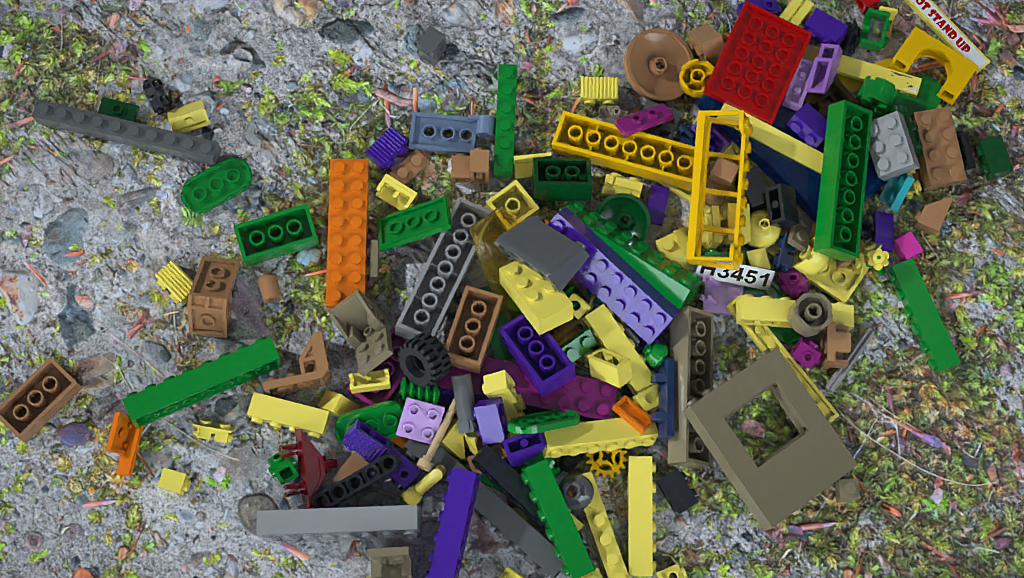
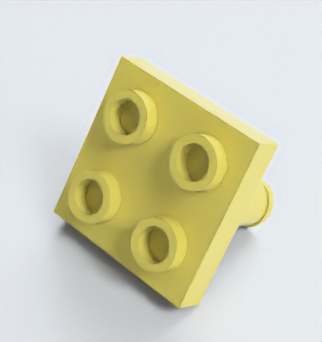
[686,206,724,254]

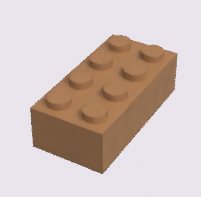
[908,107,967,190]
[445,285,503,374]
[0,357,83,443]

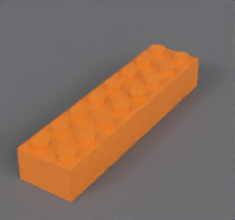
[326,159,370,312]

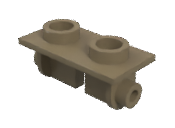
[598,105,629,124]

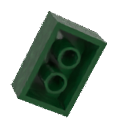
[532,158,592,201]

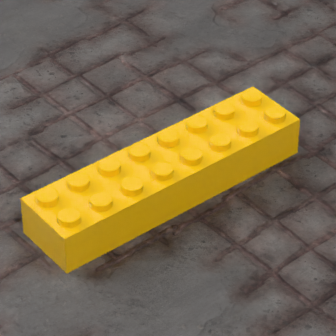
[552,111,695,191]

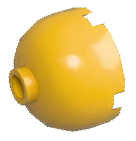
[679,59,714,98]

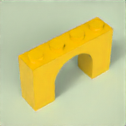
[889,26,979,105]

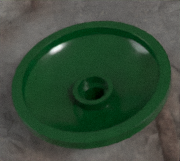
[596,193,651,241]

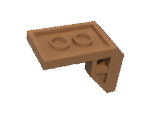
[187,256,240,338]
[263,331,332,397]

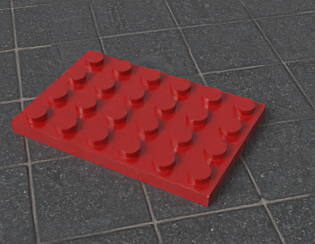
[702,1,813,126]

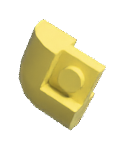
[655,227,694,270]

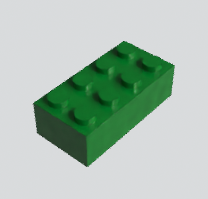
[233,204,320,267]

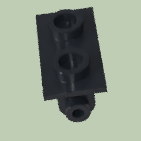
[840,19,860,57]
[142,75,173,115]
[956,131,976,170]

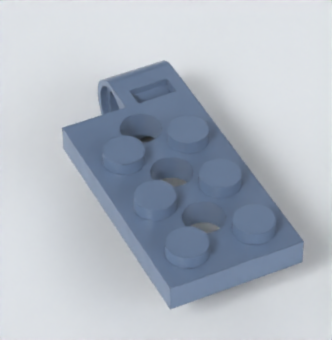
[408,112,496,155]

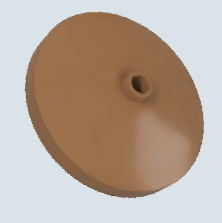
[623,28,694,102]

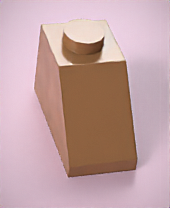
[913,197,953,237]

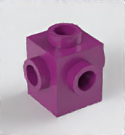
[778,267,809,300]
[791,336,823,369]

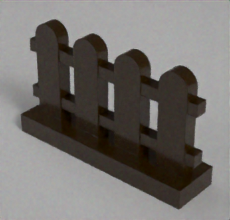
[804,76,874,120]

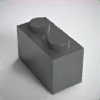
[417,26,447,66]

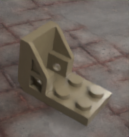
[329,289,393,376]
[367,547,413,578]

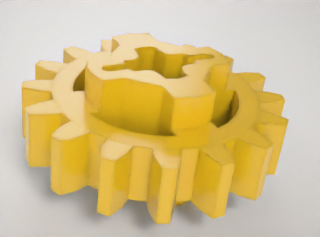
[585,448,628,480]

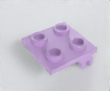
[699,276,744,316]
[396,397,447,444]

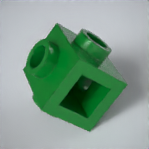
[268,450,299,485]

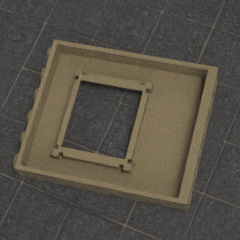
[683,347,858,531]

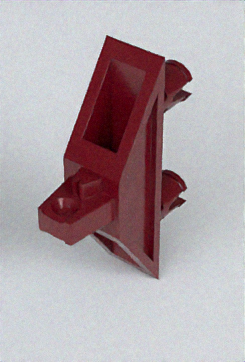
[279,429,338,508]

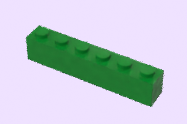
[493,64,518,178]
[887,258,961,375]
[521,459,595,578]

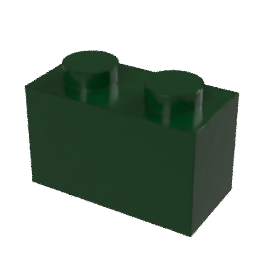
[974,135,1013,180]

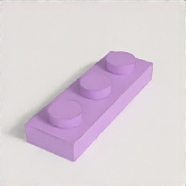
[782,58,814,111]

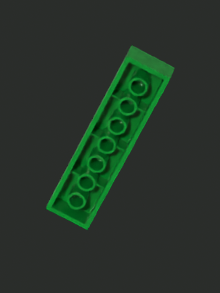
[813,100,873,261]
[558,201,702,309]
[122,337,282,429]

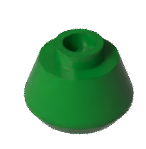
[643,342,668,367]

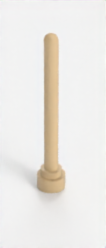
[417,398,456,472]

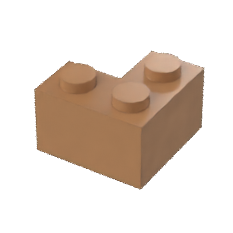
[687,23,724,67]
[451,147,489,184]
[705,157,739,211]

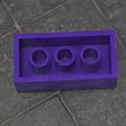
[498,314,575,397]

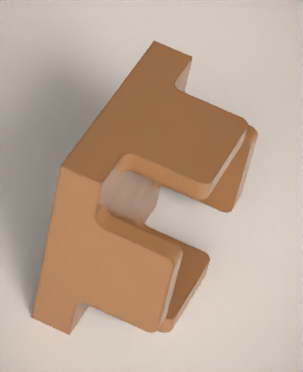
[820,323,851,370]

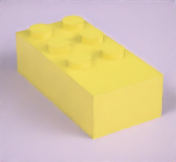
[499,260,573,335]

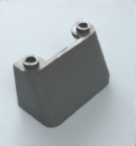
[494,215,590,292]

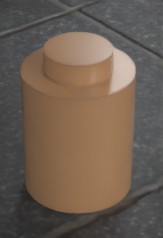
[257,273,282,303]

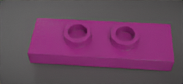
[615,103,673,137]

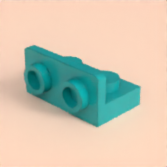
[878,172,915,212]

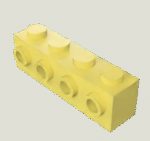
[247,392,331,439]

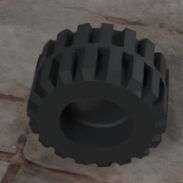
[398,333,451,388]

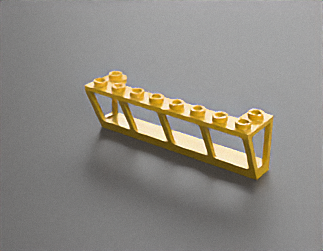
[686,110,753,271]

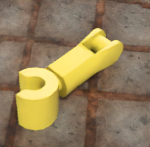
[400,464,446,505]

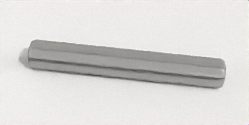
[825,328,874,393]

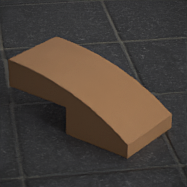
[330,451,369,495]

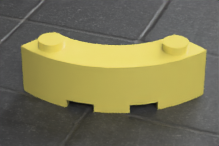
[482,370,526,439]

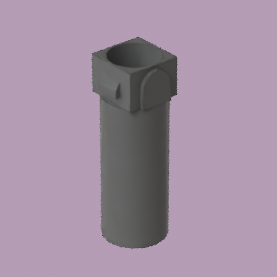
[451,373,479,434]

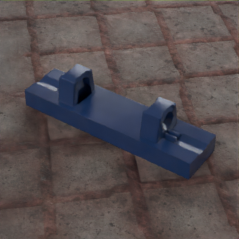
[650,358,675,440]

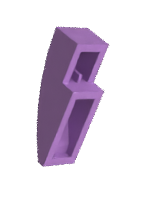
[807,43,843,94]

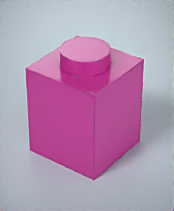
[893,232,923,262]

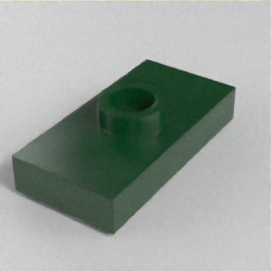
[98,97,140,122]

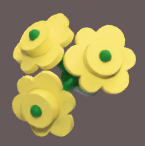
[851,242,889,276]

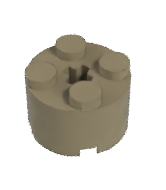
[787,292,833,337]

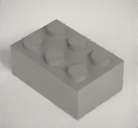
[869,111,920,181]

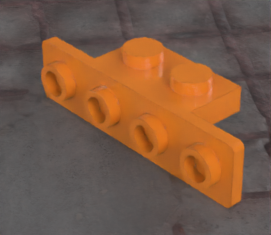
[106,412,144,476]

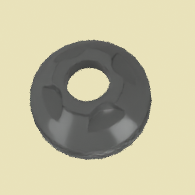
[559,474,594,510]

